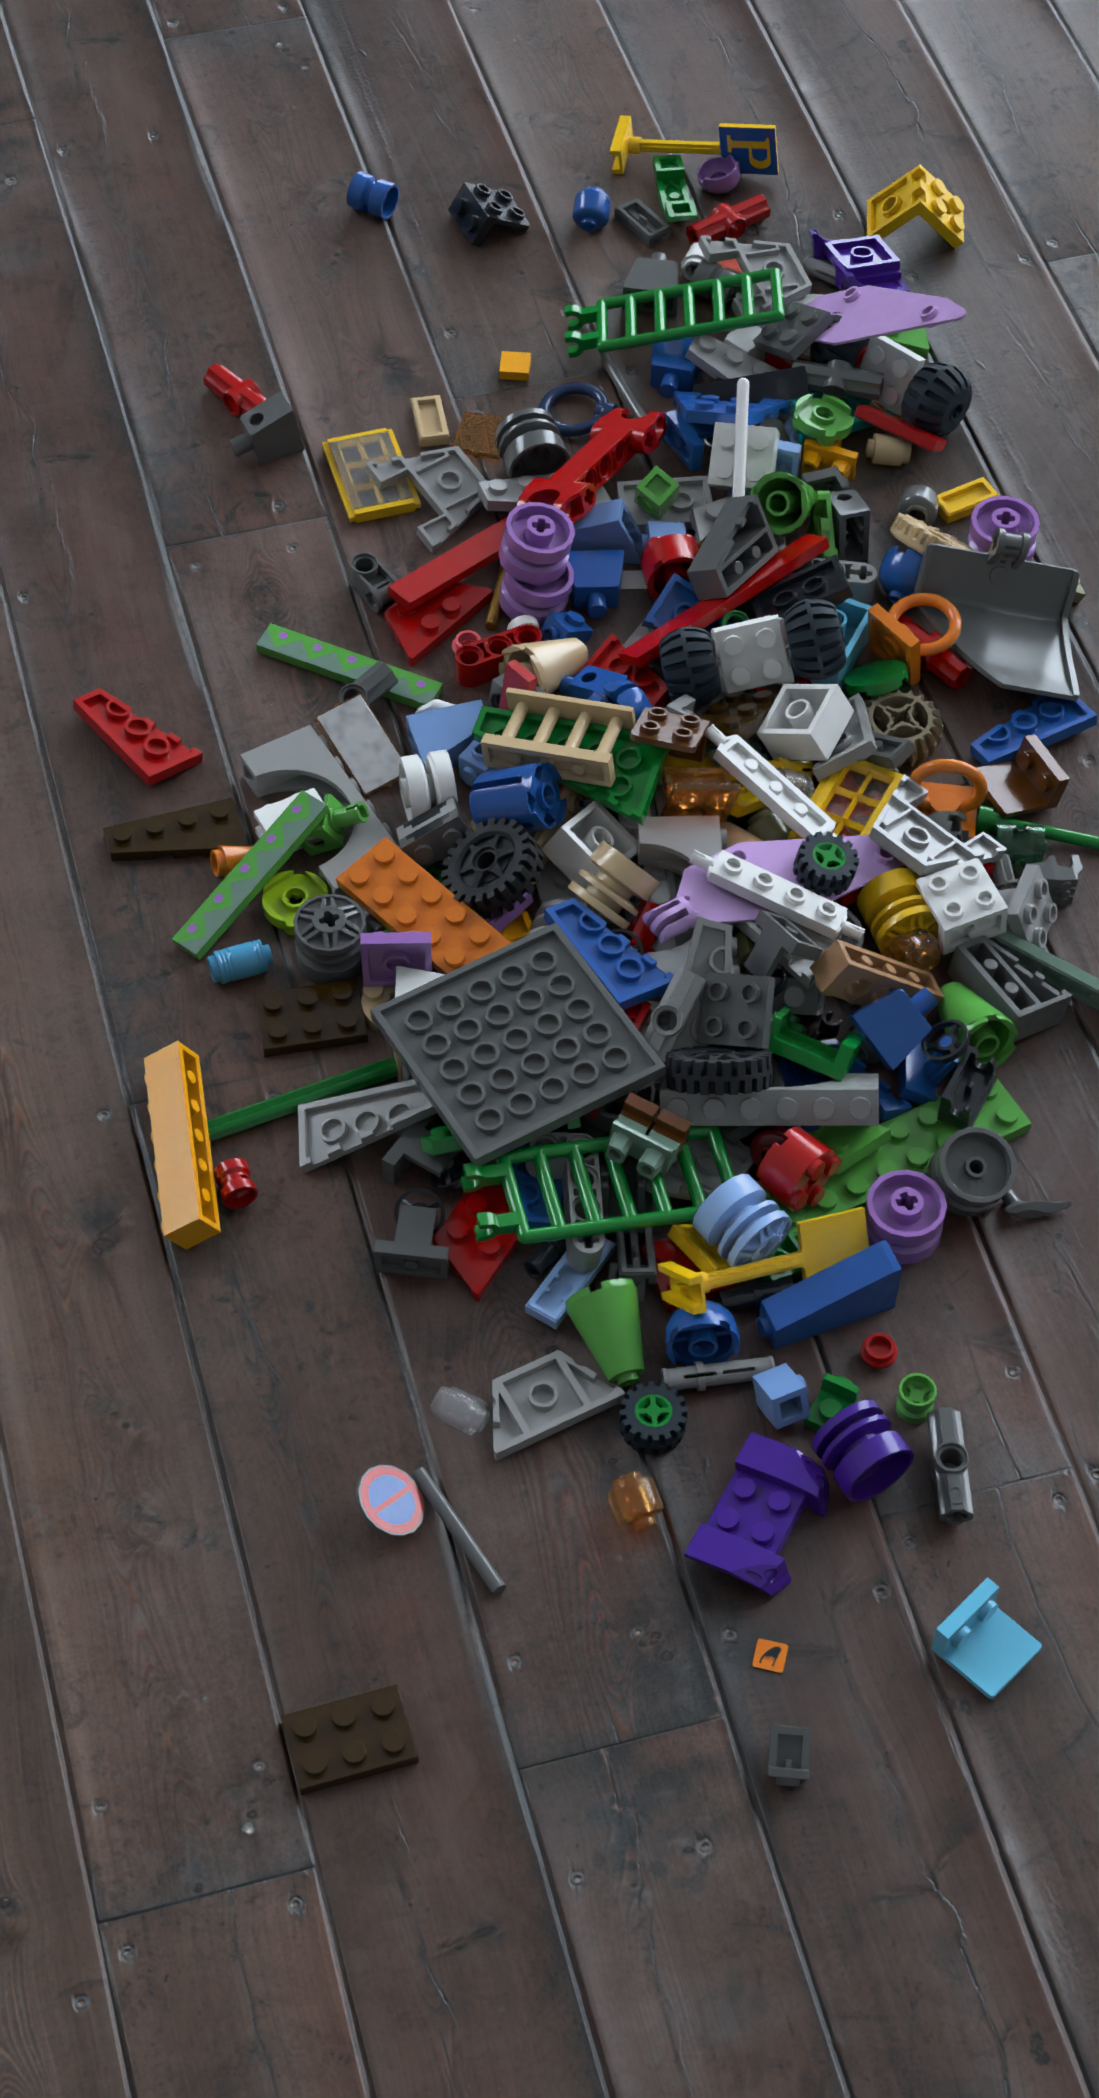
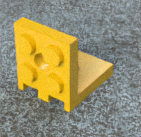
[867,164,965,249]

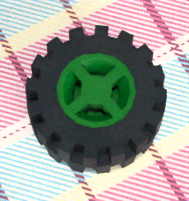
[793,831,859,897]
[619,1381,687,1455]

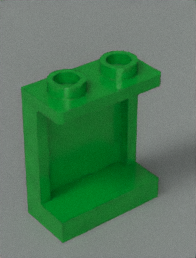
[765,1005,864,1082]

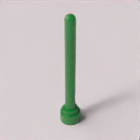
[976,805,1099,850]

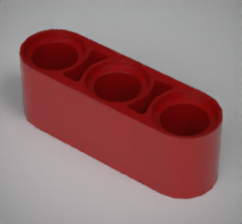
[455,624,542,688]

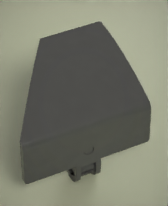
[913,527,1080,701]

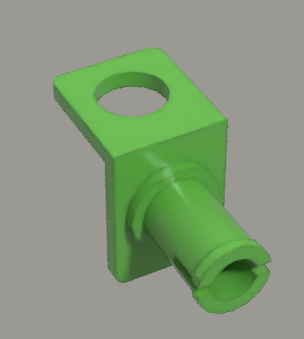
[300,794,369,856]

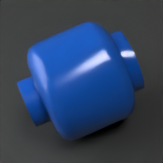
[572,186,611,232]

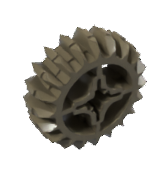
[864,688,943,768]

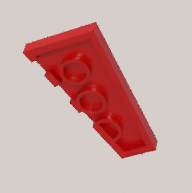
[73,688,203,786]

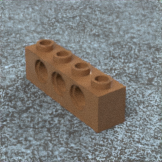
[809,939,944,1018]

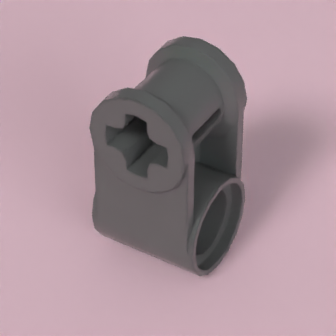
[350,552,399,613]

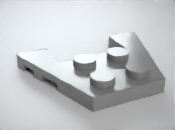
[698,235,812,317]
[365,446,487,554]
[868,775,1007,876]

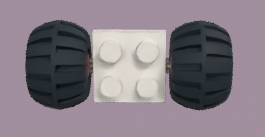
[810,312,973,437]
[659,598,847,708]

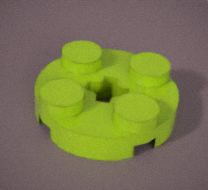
[262,870,328,935]

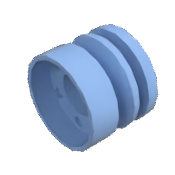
[692,1174,792,1267]

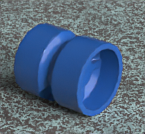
[346,171,400,220]

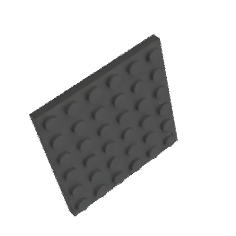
[370,923,666,1166]

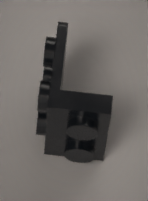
[448,182,530,247]

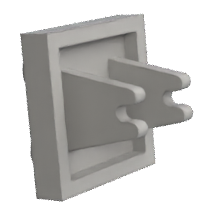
[998,864,1057,948]

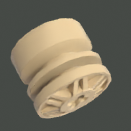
[568,840,661,929]

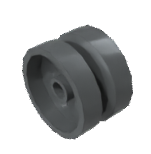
[927,1127,1017,1217]

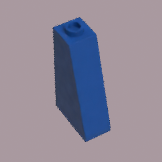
[756,1240,902,1350]

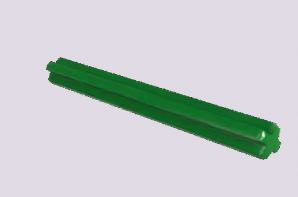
[207,1057,398,1142]

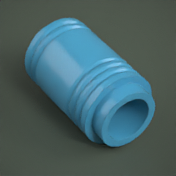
[207,939,273,985]

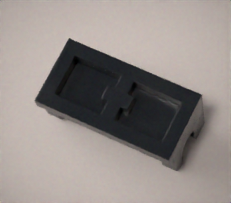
[937,1045,998,1129]

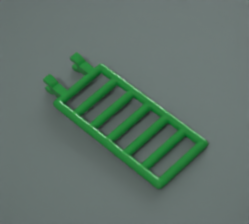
[565,268,785,358]
[461,1126,735,1244]

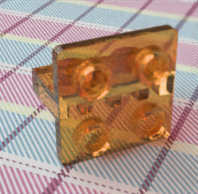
[660,767,741,823]

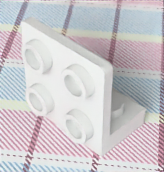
[916,858,1008,955]

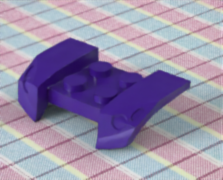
[809,229,910,292]
[684,1432,829,1596]

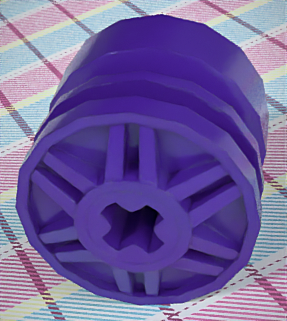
[811,1400,914,1502]

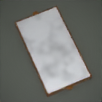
[314,693,402,798]

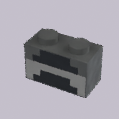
[396,796,472,869]

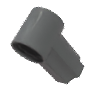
[338,660,398,708]

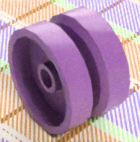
[967,496,1040,561]
[499,502,575,584]
[499,561,574,627]
[865,1170,947,1264]

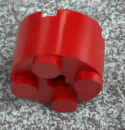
[640,534,700,600]
[756,1126,842,1211]

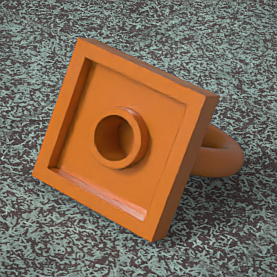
[868,593,962,687]
[910,759,988,840]

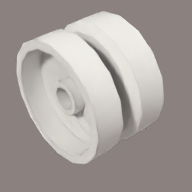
[398,749,458,821]

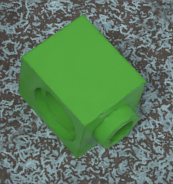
[634,465,680,521]

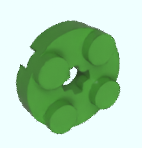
[792,394,854,446]

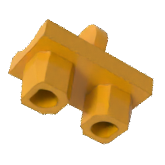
[801,438,859,481]

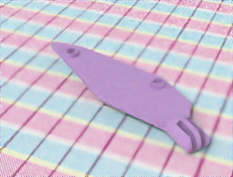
[758,285,967,345]
[642,835,905,944]

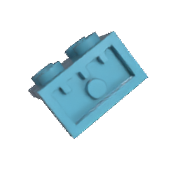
[931,1577,1042,1700]

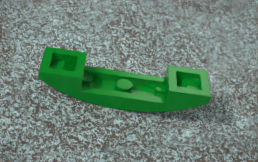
[653,155,698,222]

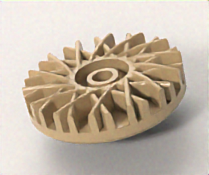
[890,512,975,555]

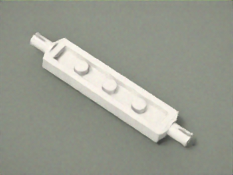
[704,724,837,839]
[689,849,865,942]

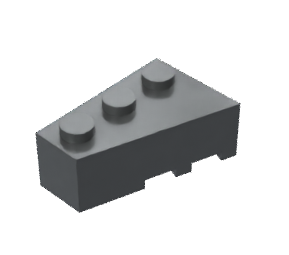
[687,494,779,600]
[947,935,1073,1042]

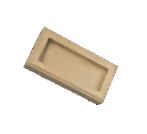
[410,395,450,448]

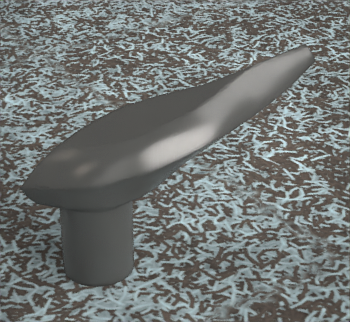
[1001,1190,1071,1219]

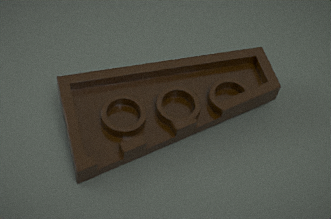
[103,798,249,861]

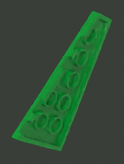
[472,706,670,825]

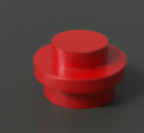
[860,1333,898,1369]

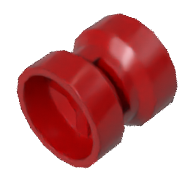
[214,1158,258,1208]

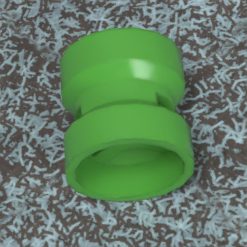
[896,1373,937,1424]

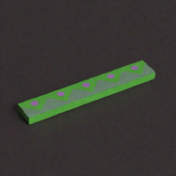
[256,623,443,709]
[172,790,330,960]

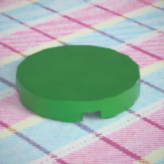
[844,660,909,697]

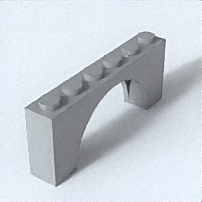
[240,725,400,902]
[636,815,740,1002]
[660,1073,879,1126]

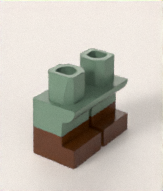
[606,1092,692,1180]

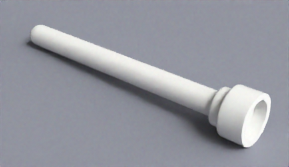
[732,378,749,497]

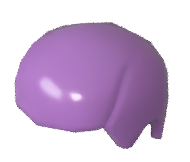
[697,155,740,195]

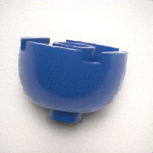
[879,546,923,604]
[665,1300,740,1366]

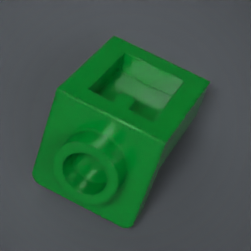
[804,1373,860,1432]

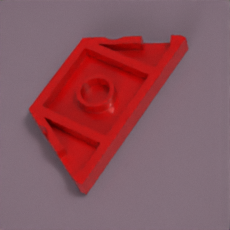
[384,583,493,667]
[433,1186,519,1302]

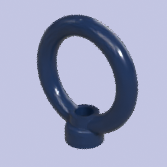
[539,382,618,437]

